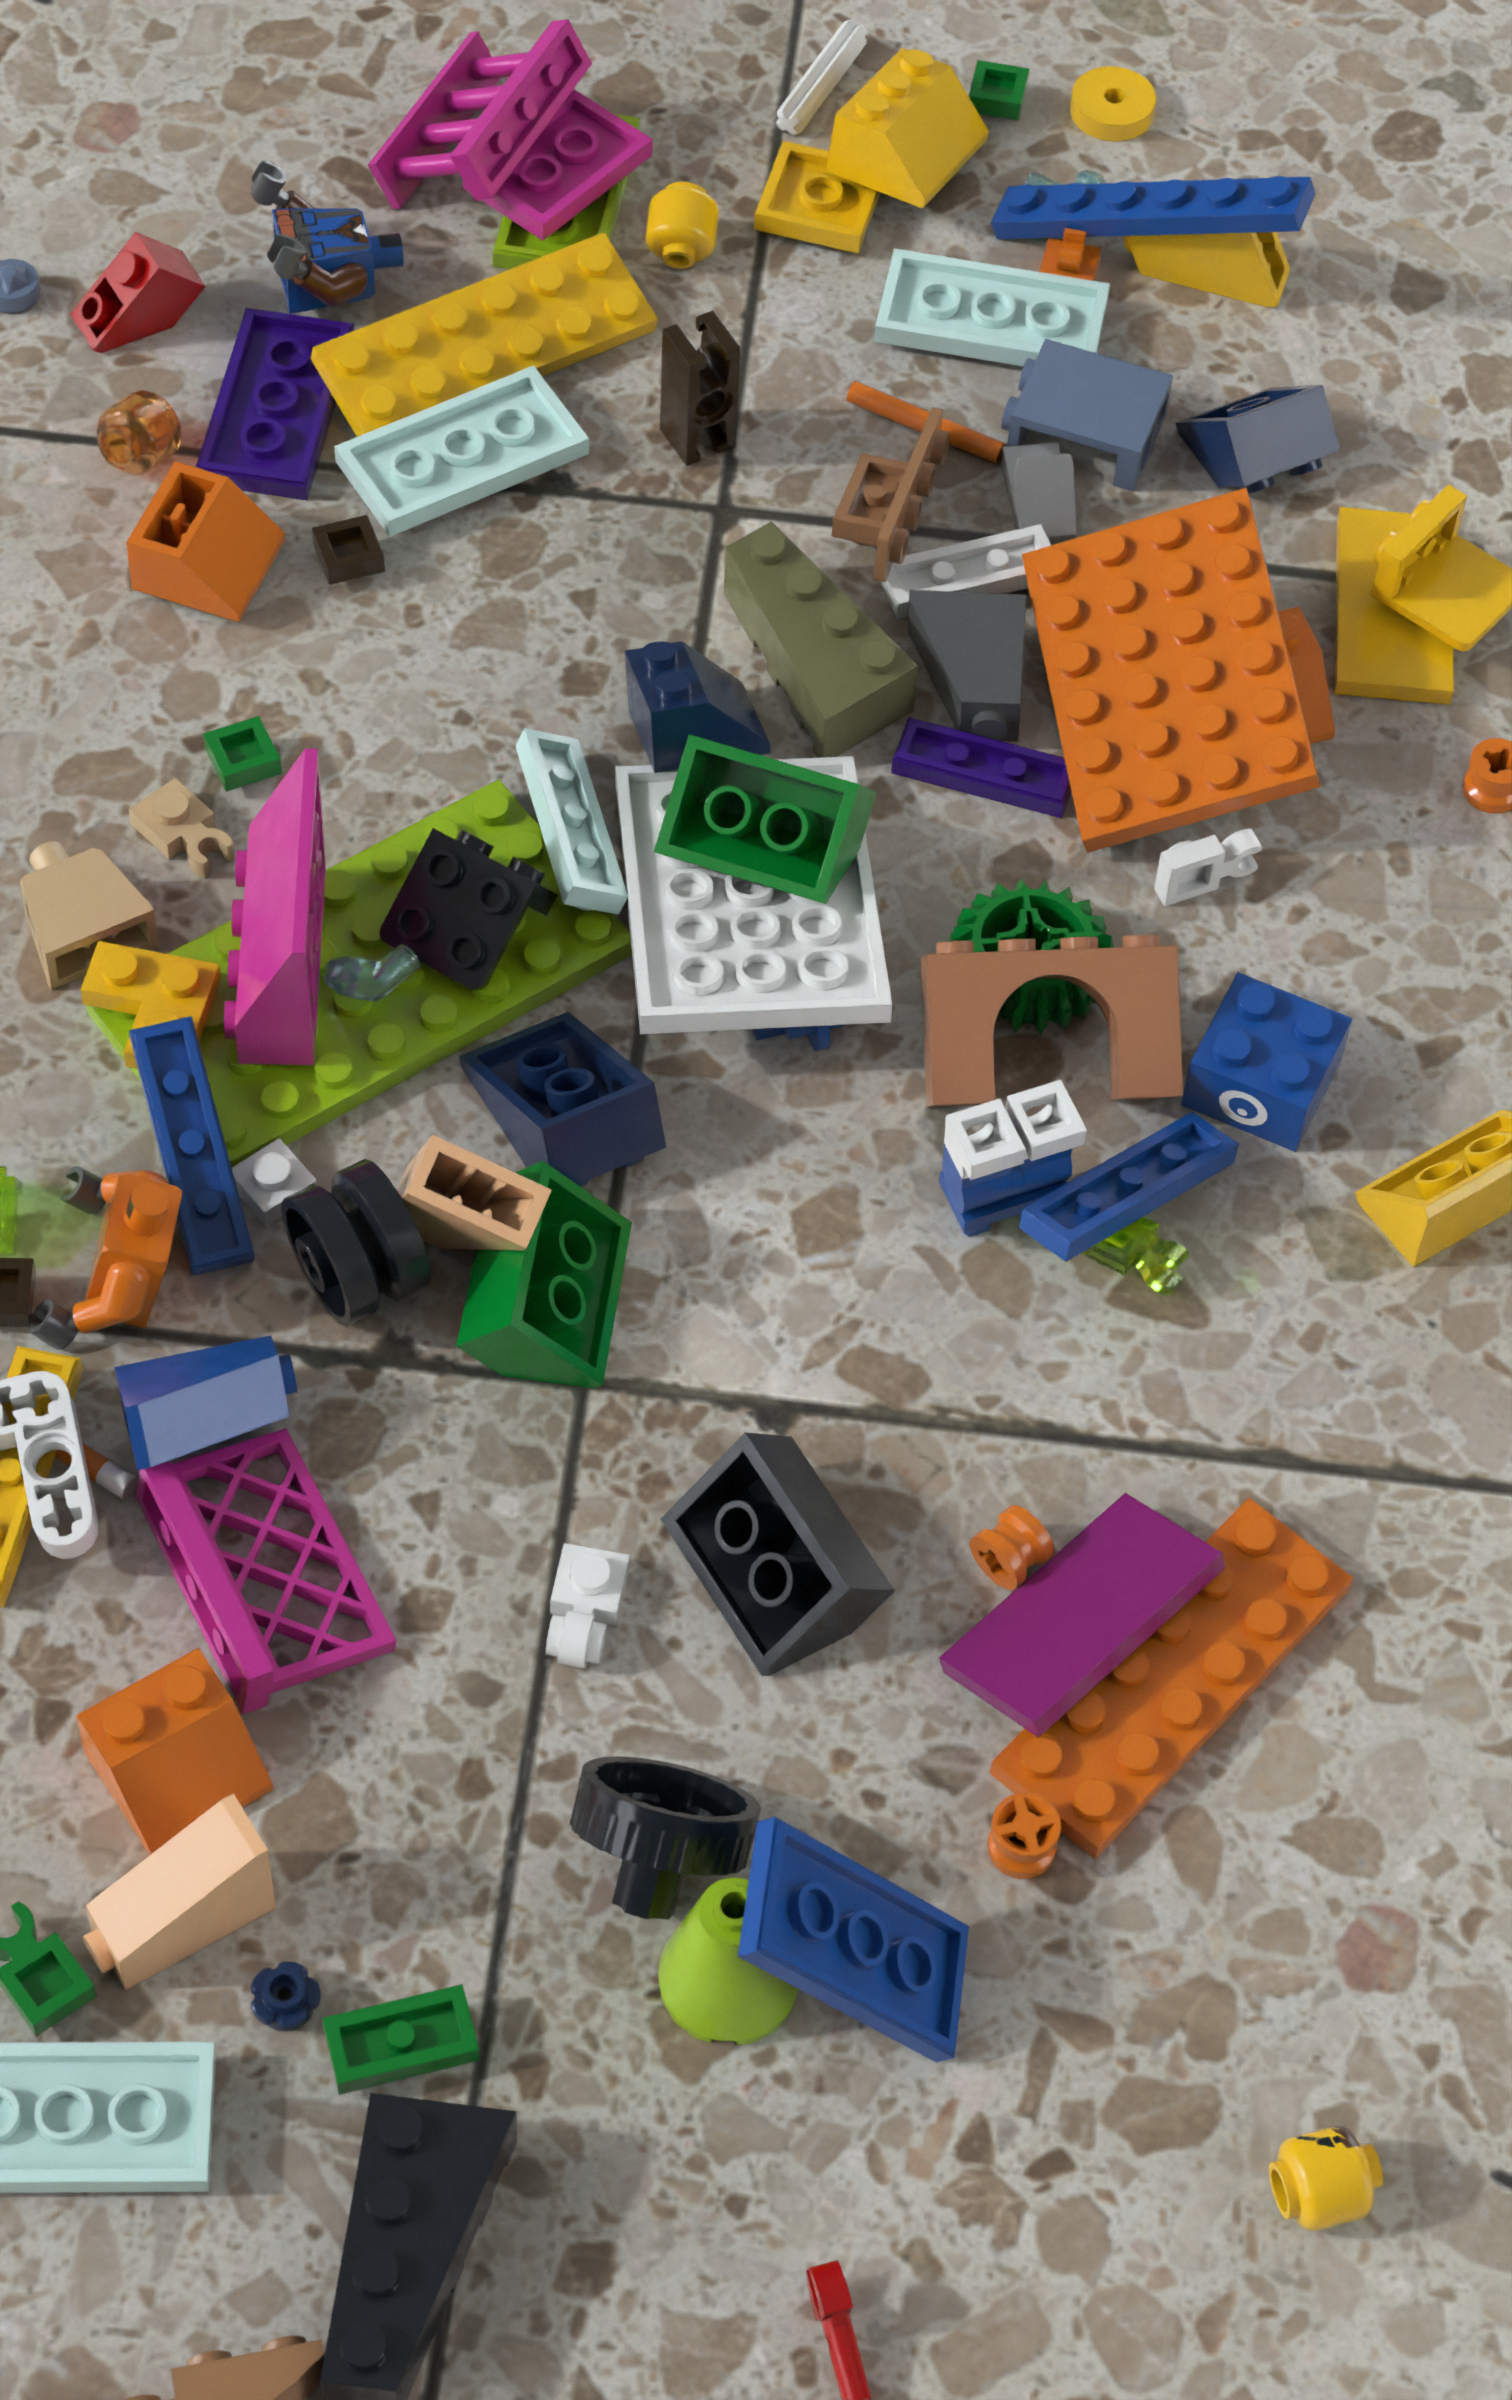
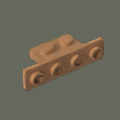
[831,407,950,583]

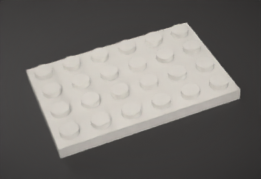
[615,756,892,1034]

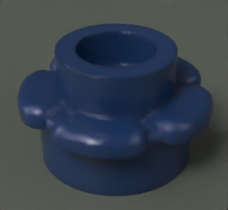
[250,1961,321,2031]

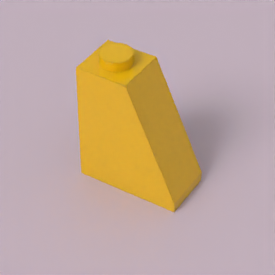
[1123,232,1291,307]

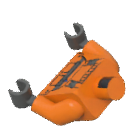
[30,1166,183,1350]

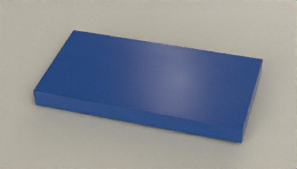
[738,1817,969,2062]

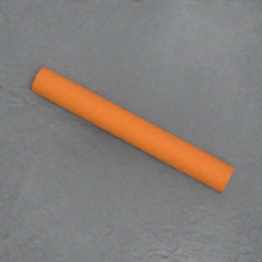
[846,381,1006,464]

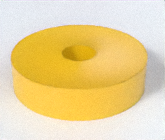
[1070,66,1156,141]

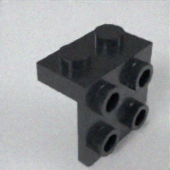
[379,828,558,991]

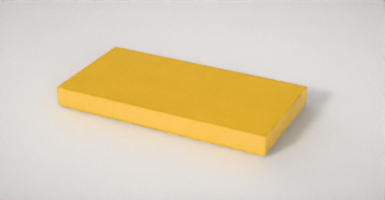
[1334,507,1454,705]

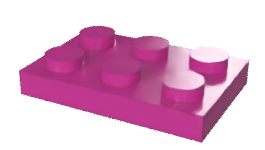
[462,89,653,241]

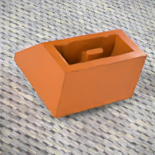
[126,461,286,622]

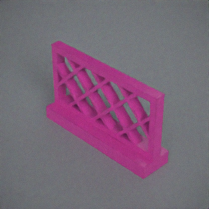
[136,1428,397,1715]

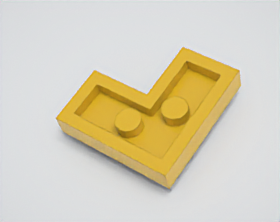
[80,941,221,1069]

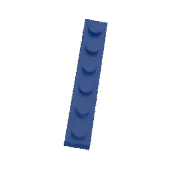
[991,176,1316,239]

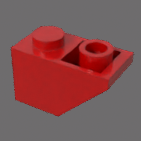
[70,232,206,353]

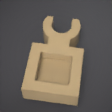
[129,778,234,879]

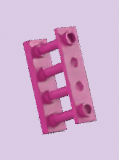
[368,19,592,209]

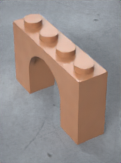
[920,935,1183,1107]

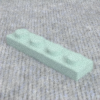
[516,728,628,915]

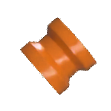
[1462,738,1512,813]
[969,1505,1055,1590]
[987,1792,1061,1879]

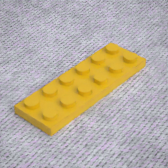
[311,232,658,437]

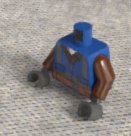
[251,160,404,314]

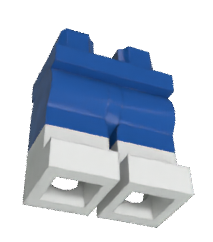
[939,1080,1087,1237]

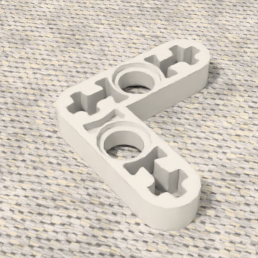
[0,1371,98,1559]

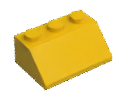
[825,48,989,209]

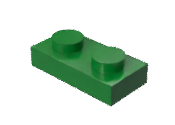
[322,1984,480,2095]

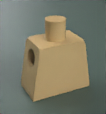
[20,841,159,990]

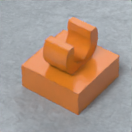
[1040,228,1102,281]

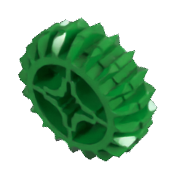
[949,878,1114,1035]

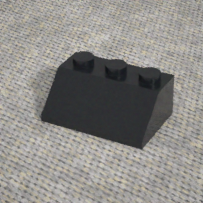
[661,1432,895,1676]

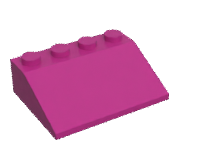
[224,749,326,1065]

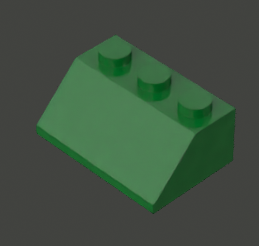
[654,734,877,904]
[456,1161,632,1389]

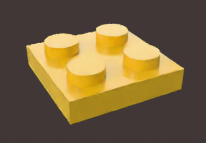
[754,140,881,254]

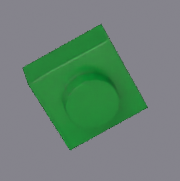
[969,60,1029,121]
[203,716,282,792]

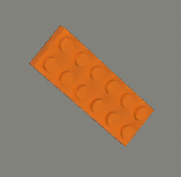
[990,1497,1353,1859]

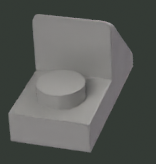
[1001,442,1077,544]

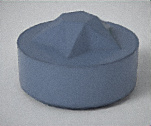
[0,259,40,313]

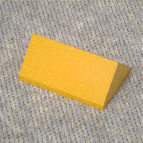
[1354,1110,1512,1267]

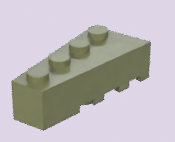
[724,521,918,758]

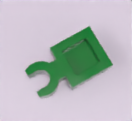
[0,1901,97,2037]

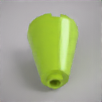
[659,1877,799,2045]

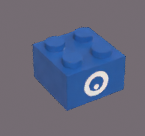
[1181,972,1353,1152]

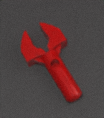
[806,2260,871,2400]

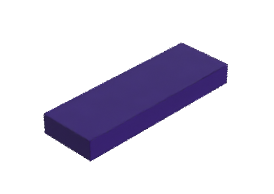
[891,717,1071,818]

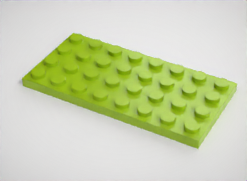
[86,779,632,1167]

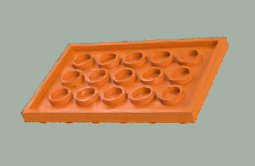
[1022,488,1321,853]

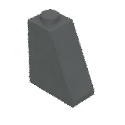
[908,590,1026,742]

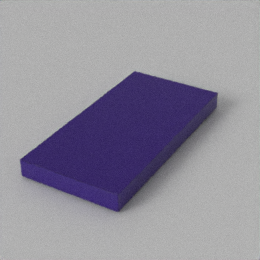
[196,308,355,500]

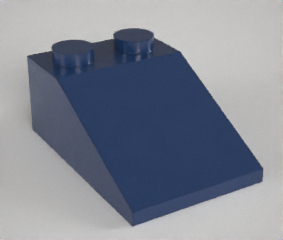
[459,1012,667,1187]

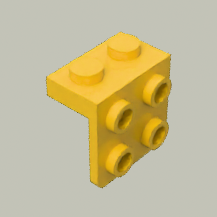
[1371,484,1512,651]

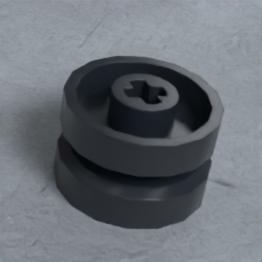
[281,1159,431,1327]

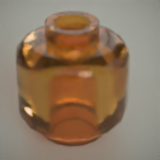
[96,390,182,475]

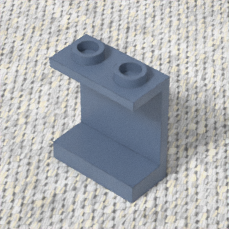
[1001,339,1173,492]

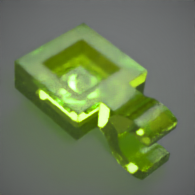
[1080,1216,1189,1296]

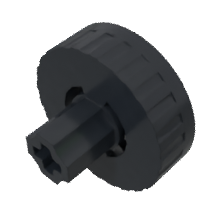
[570,1756,761,1920]

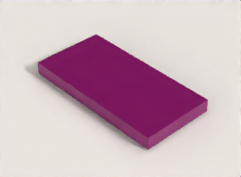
[939,1493,1225,1738]

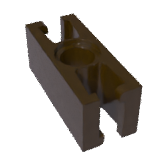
[660,310,741,466]

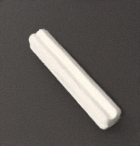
[776,20,868,135]

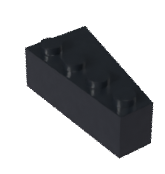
[320,2093,517,2400]

